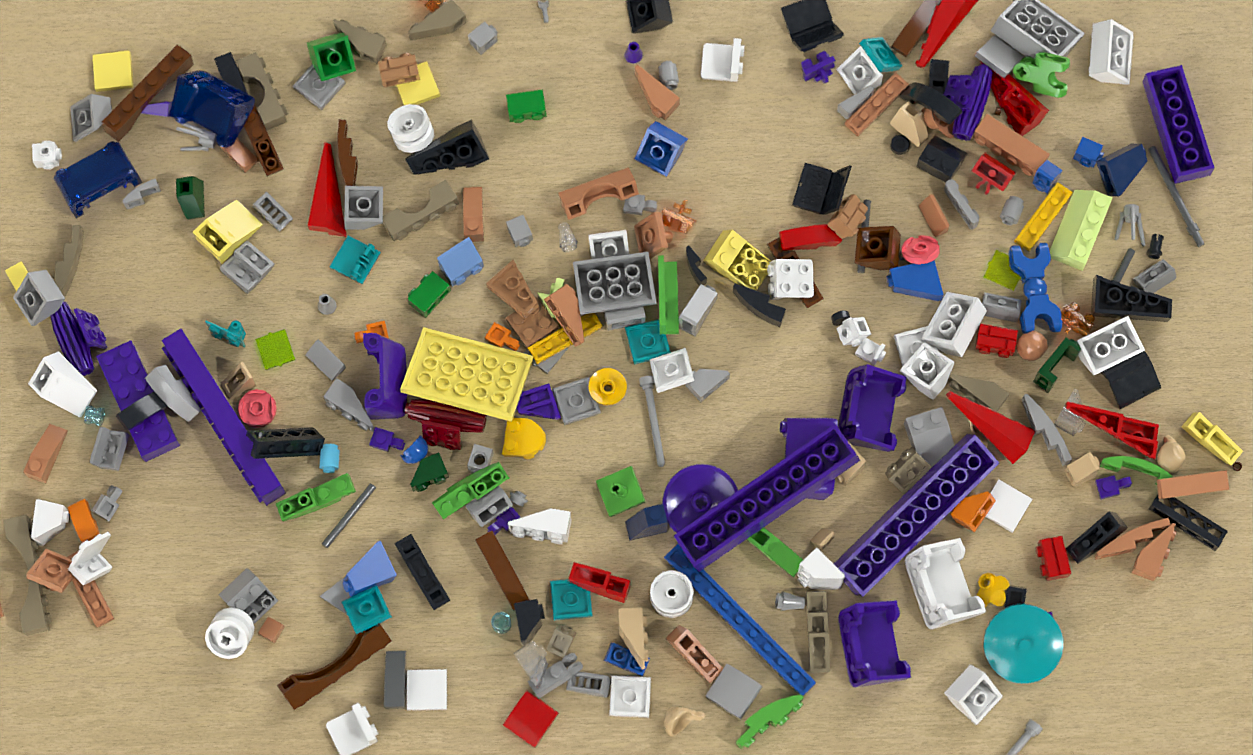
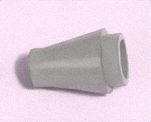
[318,294,337,315]
[775,591,805,611]

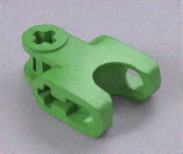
[1013,52,1070,98]

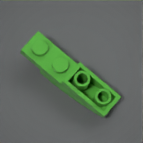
[432,462,509,520]
[276,473,356,522]
[746,528,803,577]
[736,695,804,749]

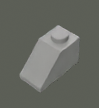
[686,369,730,403]

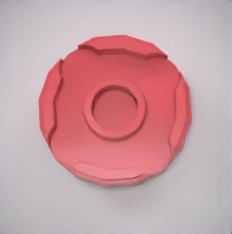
[902,235,940,264]
[238,389,277,428]

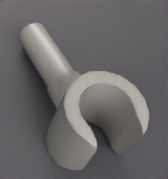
[538,0,549,23]

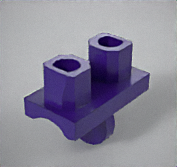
[801,51,836,84]

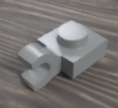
[623,194,657,215]
[91,485,122,521]

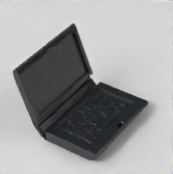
[781,0,844,53]
[792,163,852,215]
[1100,351,1161,409]

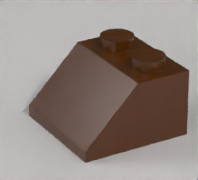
[855,226,901,270]

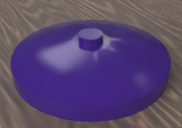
[662,464,738,533]

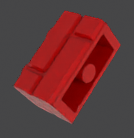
[975,323,1018,358]
[1035,536,1071,581]

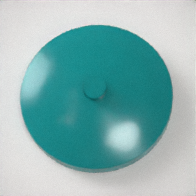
[983,604,1064,684]

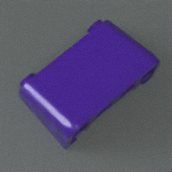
[363,333,407,420]
[838,364,907,452]
[780,418,838,500]
[838,600,911,687]

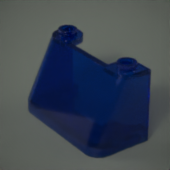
[169,70,255,148]
[53,141,142,219]

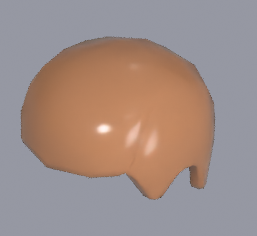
[1016,331,1048,361]

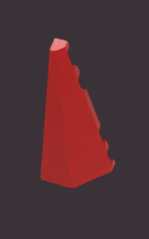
[915,0,978,68]
[975,52,1049,136]
[307,142,347,237]
[946,390,1035,464]
[1065,401,1159,460]

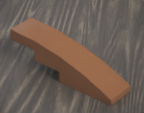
[1094,518,1170,560]

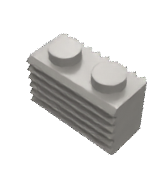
[465,486,513,527]

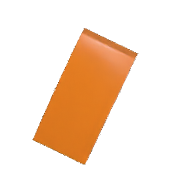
[68,499,100,543]

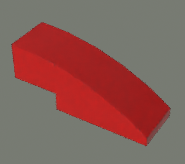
[779,224,842,250]
[568,562,631,603]

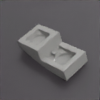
[123,178,161,210]

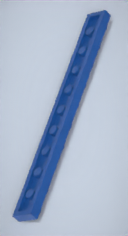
[664,544,816,696]

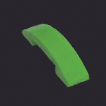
[1100,456,1173,485]

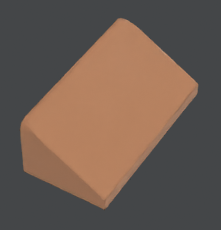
[219,135,259,173]
[919,194,950,237]

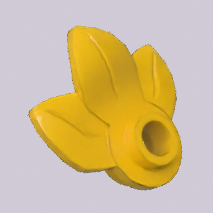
[977,573,1010,607]

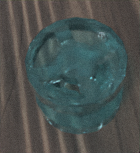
[84,405,105,426]
[491,612,512,634]

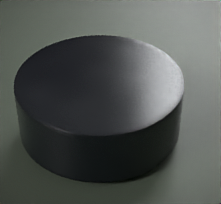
[890,135,909,155]
[831,310,851,326]

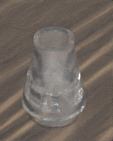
[558,223,578,252]

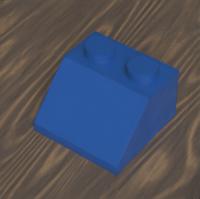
[634,121,688,177]

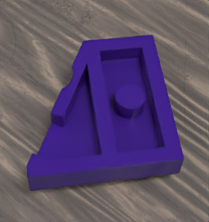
[517,383,561,420]

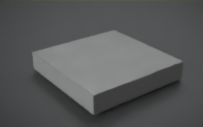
[975,35,1024,78]
[293,64,346,110]
[552,377,601,425]

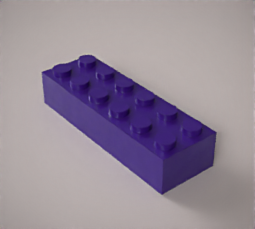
[1142,65,1215,184]
[96,340,181,462]

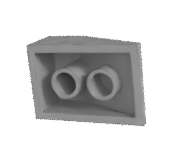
[904,407,954,467]

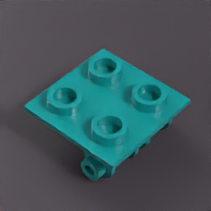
[330,235,381,284]
[205,320,246,347]

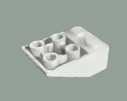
[28,351,97,417]
[508,509,571,544]

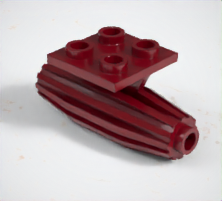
[405,399,487,450]

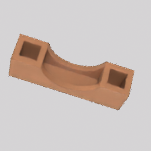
[558,167,639,220]

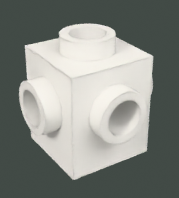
[32,141,62,169]
[836,317,871,347]

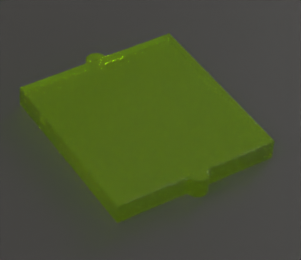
[983,250,1021,291]
[255,329,295,370]

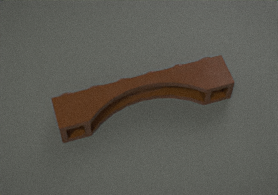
[102,44,194,142]
[277,623,392,710]

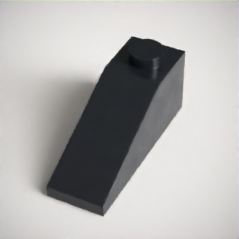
[1065,511,1128,564]

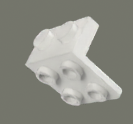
[701,38,744,82]
[767,259,814,300]
[68,532,112,586]
[326,703,378,755]

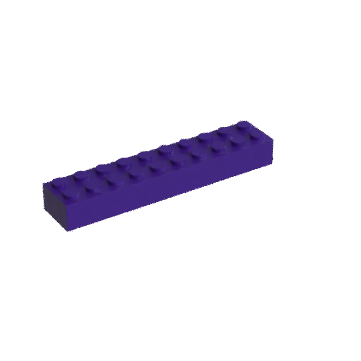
[161,328,286,506]
[673,424,861,572]
[833,434,999,597]

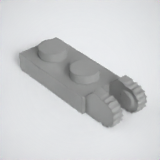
[944,180,979,230]
[527,653,583,698]

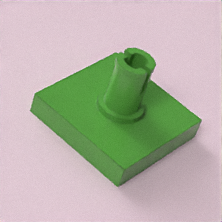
[596,466,646,517]

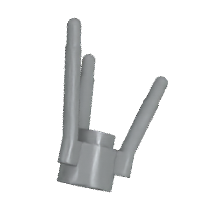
[176,120,217,151]
[1115,204,1145,247]

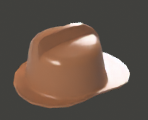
[921,108,954,138]

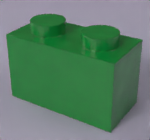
[506,89,547,123]
[407,271,451,318]

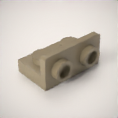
[885,447,932,494]

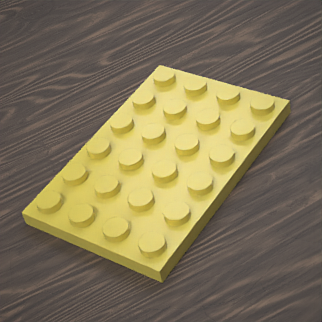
[401,327,533,422]

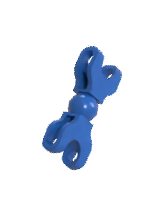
[1008,243,1062,334]

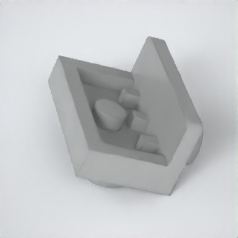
[90,427,130,471]

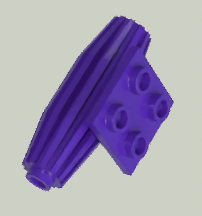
[944,64,992,141]
[50,302,108,376]

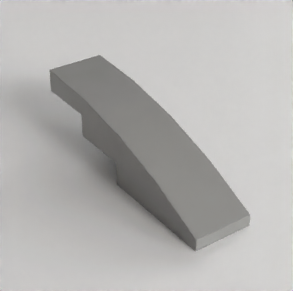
[1021,394,1072,466]

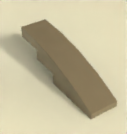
[55,225,84,297]
[806,591,830,673]

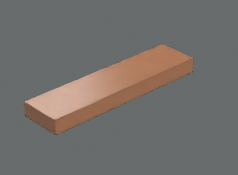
[844,72,909,137]
[1156,470,1229,499]
[67,551,115,628]

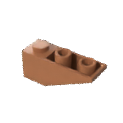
[1131,523,1177,581]

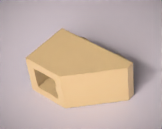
[890,101,928,147]
[1064,452,1100,487]

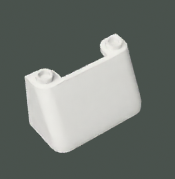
[905,538,986,629]

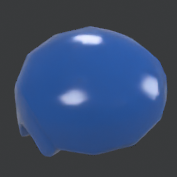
[401,435,429,464]

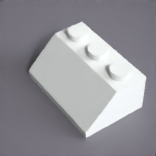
[1089,19,1133,85]
[922,292,987,357]
[1076,316,1145,376]
[797,548,845,590]

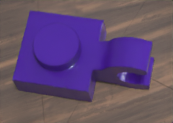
[369,427,405,452]
[1095,475,1132,500]
[487,507,521,535]

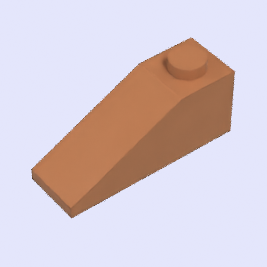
[635,64,680,120]
[463,187,484,242]
[544,284,584,347]
[23,424,68,484]
[665,625,723,684]

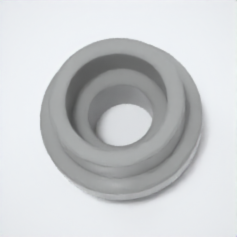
[510,490,528,507]

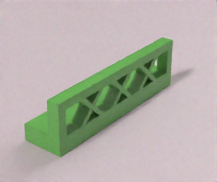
[658,255,679,334]

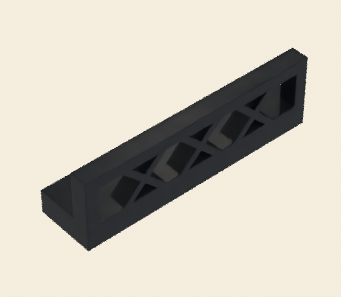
[246,427,325,459]
[1149,495,1228,551]

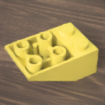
[193,200,263,264]
[703,230,771,291]

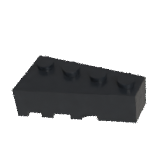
[1091,275,1172,322]

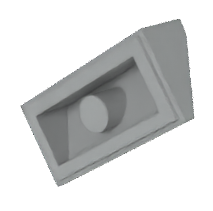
[1133,259,1176,293]
[982,292,1022,322]
[306,339,346,381]

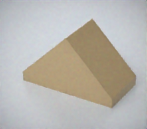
[221,362,256,399]

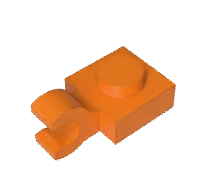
[354,320,389,344]
[485,322,520,351]

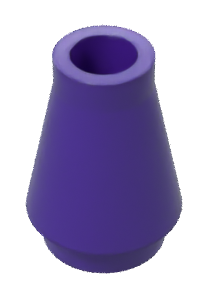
[624,42,643,64]

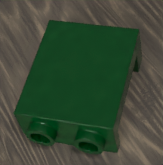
[1033,337,1081,393]

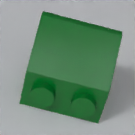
[306,32,356,81]

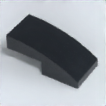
[928,59,950,95]
[686,245,707,286]

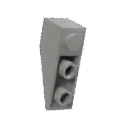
[323,378,374,432]

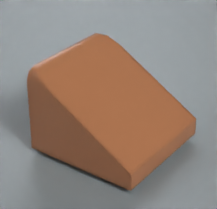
[258,617,285,644]

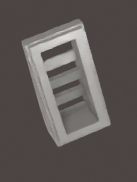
[837,86,874,120]
[252,191,293,232]
[566,671,611,698]

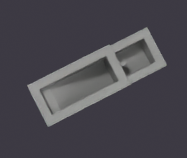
[145,365,201,422]

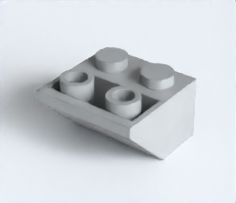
[219,568,278,624]

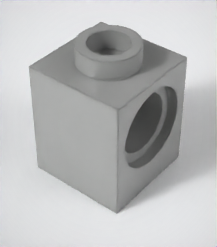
[468,21,498,55]
[506,215,533,247]
[467,444,494,474]

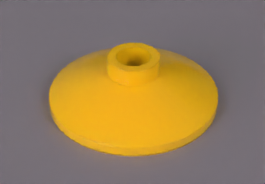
[588,368,627,406]

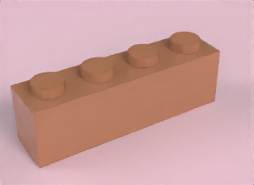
[972,114,1050,177]

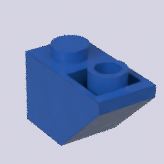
[1032,160,1063,193]

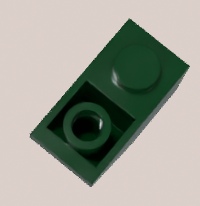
[176,176,205,220]
[410,452,449,492]

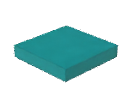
[859,37,903,73]
[625,319,671,365]
[550,579,593,621]
[342,585,392,634]

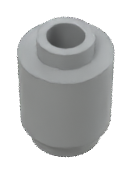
[658,61,679,90]
[1000,196,1024,225]

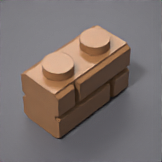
[378,53,420,88]
[828,194,868,239]

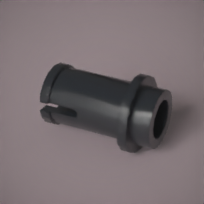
[1147,234,1164,259]

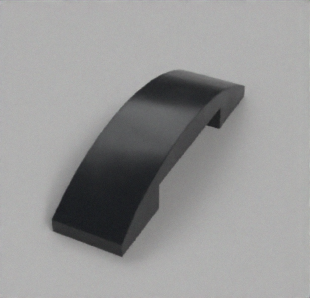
[899,82,962,125]
[116,391,170,431]
[394,534,451,610]

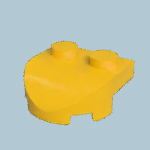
[502,418,546,459]

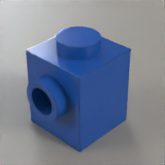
[1073,137,1104,168]

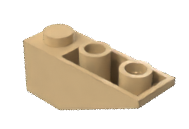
[619,608,648,669]

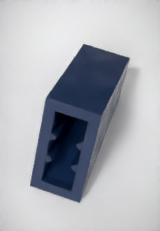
[1096,143,1148,197]
[625,504,667,541]

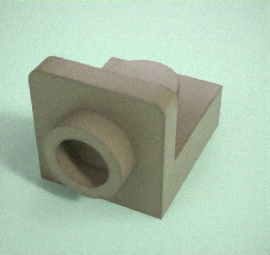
[547,625,576,657]

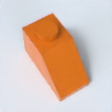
[950,491,996,532]

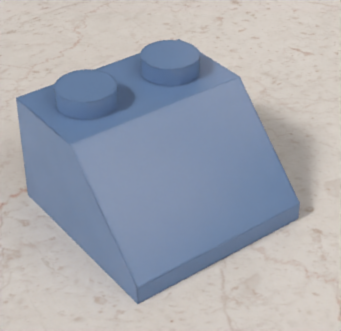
[437,237,484,287]

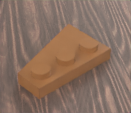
[486,260,539,319]

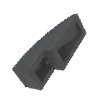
[384,651,406,709]

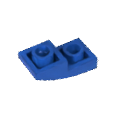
[604,643,650,676]

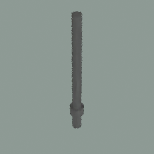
[1148,146,1205,247]

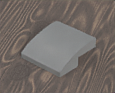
[220,241,274,294]
[706,664,762,719]

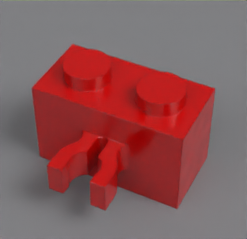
[971,153,1016,195]

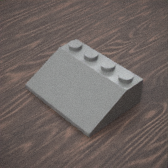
[991,0,1085,58]
[573,252,656,315]

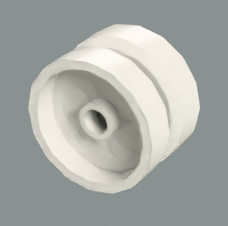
[387,104,434,153]
[650,571,693,618]
[205,607,255,659]

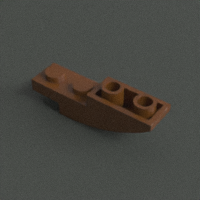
[238,105,284,177]

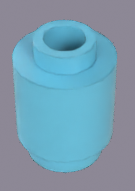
[319,444,340,473]

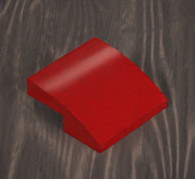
[503,690,559,748]

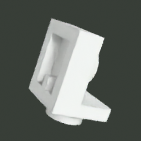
[855,338,886,366]

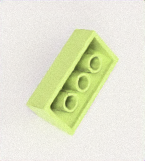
[1050,190,1113,271]

